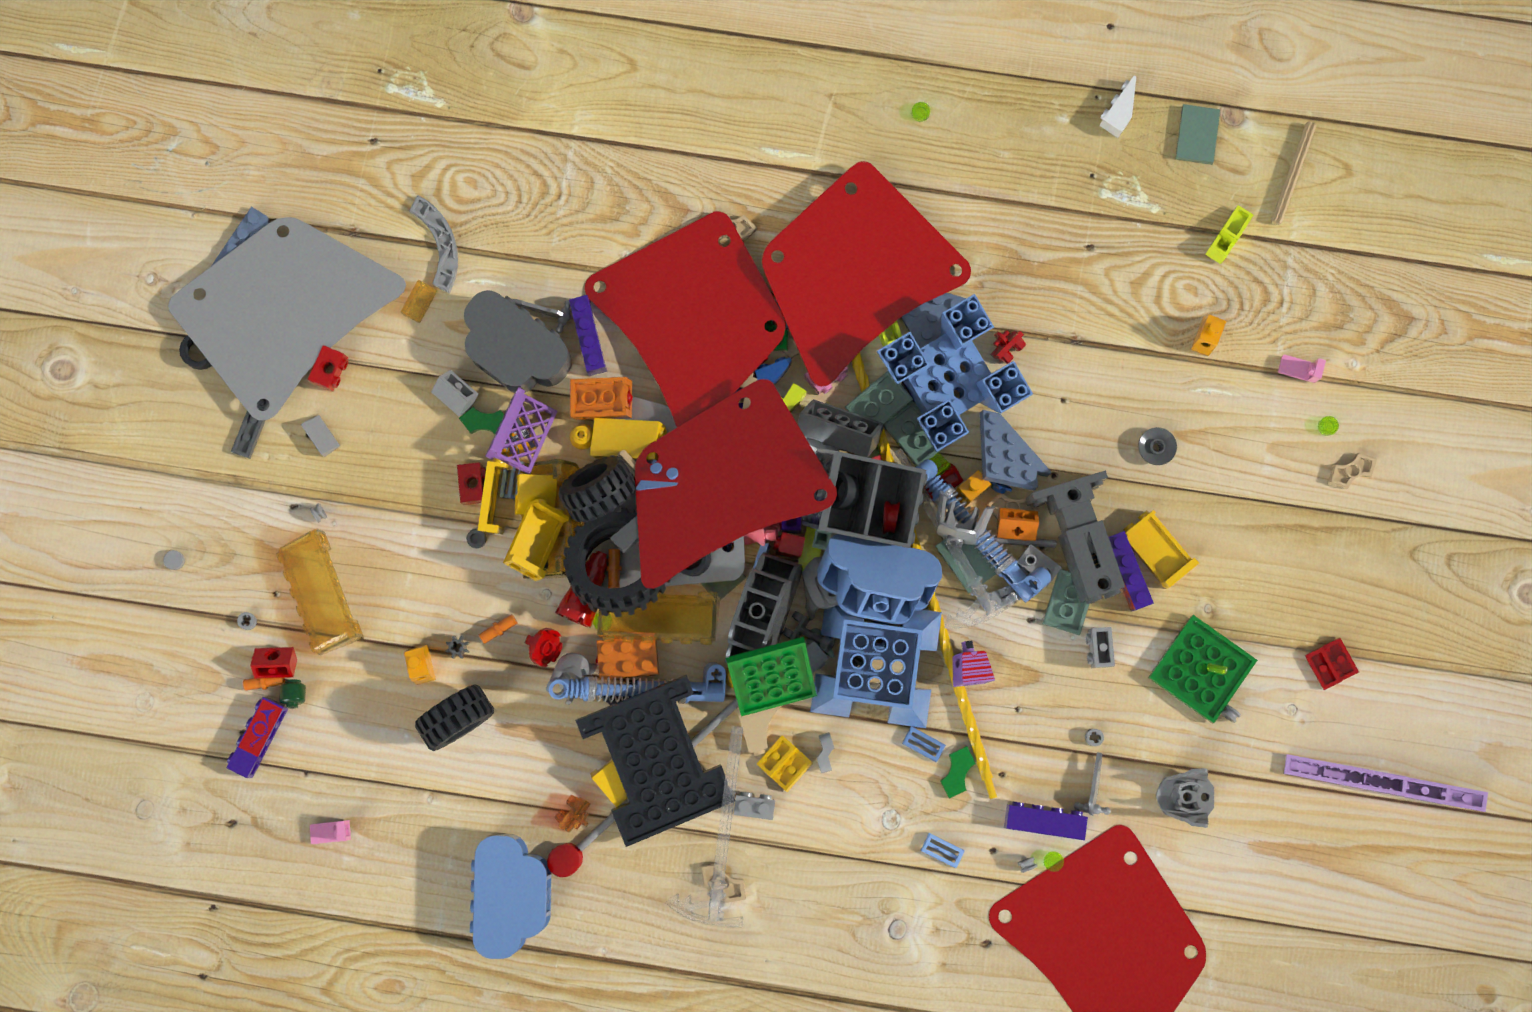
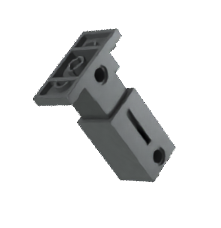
[1026,470,1125,604]

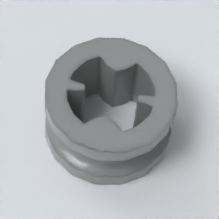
[310,503,327,523]
[237,612,257,630]
[1221,705,1241,723]
[1085,729,1104,746]
[1017,857,1037,873]

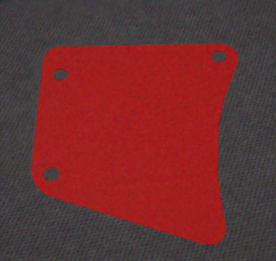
[762,161,971,387]
[584,211,785,427]
[635,379,837,588]
[989,825,1206,1012]

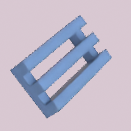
[902,726,946,762]

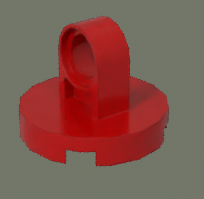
[524,628,562,667]

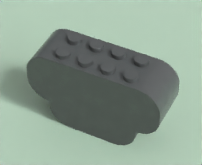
[464,290,572,393]
[725,552,803,663]

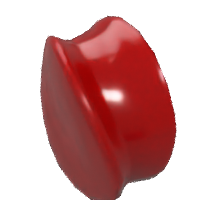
[882,501,900,534]
[547,843,583,877]

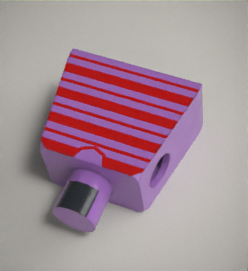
[953,640,995,687]

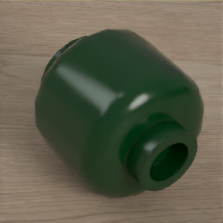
[279,679,306,709]

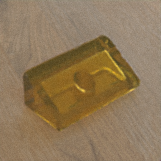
[401,280,437,323]

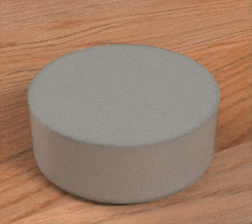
[164,550,185,570]

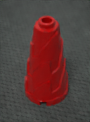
[555,551,608,628]

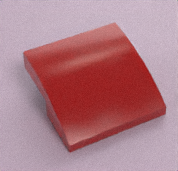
[1305,637,1359,690]

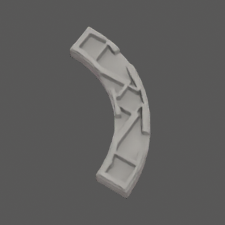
[409,195,458,294]

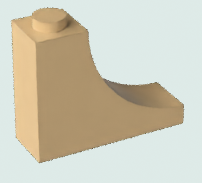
[737,705,783,756]

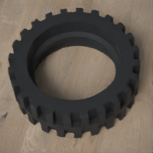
[563,508,670,617]

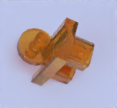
[555,795,591,833]

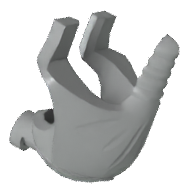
[546,653,597,705]

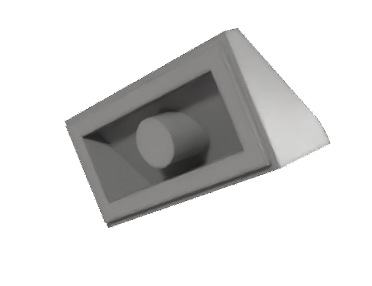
[301,415,340,457]

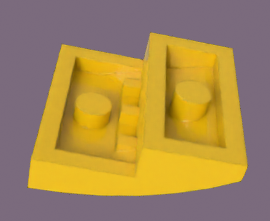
[515,474,557,515]
[757,735,813,792]

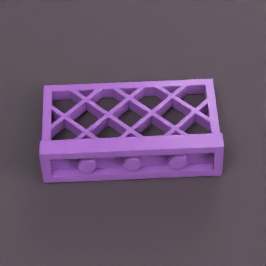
[485,387,557,474]

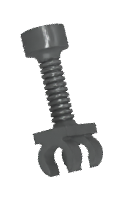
[782,611,835,653]

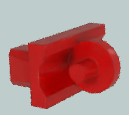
[990,330,1026,364]

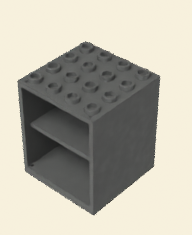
[801,448,927,548]

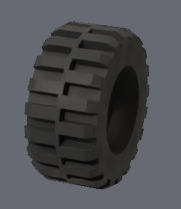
[559,455,636,522]
[415,684,494,751]

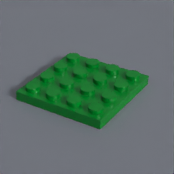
[1148,615,1258,724]
[726,637,817,717]

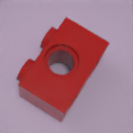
[308,345,348,392]
[457,462,486,505]
[773,532,805,560]
[250,647,297,679]

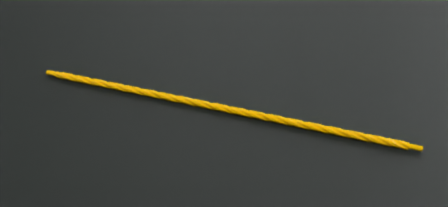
[852,352,997,799]

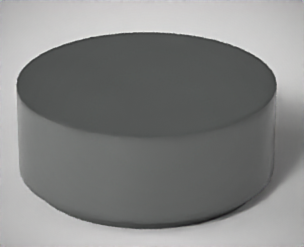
[466,529,487,549]

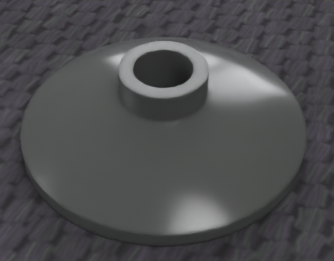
[1138,427,1177,465]

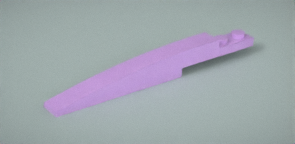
[1284,754,1488,812]

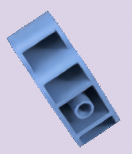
[817,534,942,624]
[470,834,551,959]

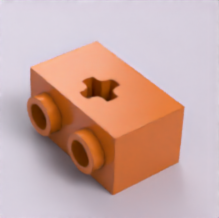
[997,508,1039,541]

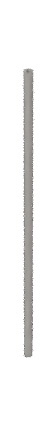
[577,699,738,851]

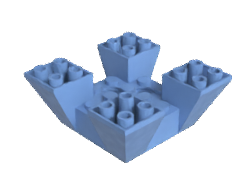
[877,294,1033,452]
[810,605,942,728]

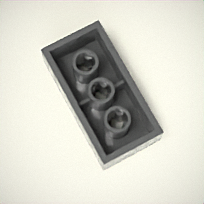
[798,399,884,457]

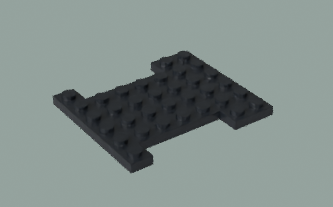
[575,675,735,847]

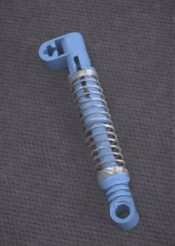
[915,459,1051,603]
[547,662,726,704]

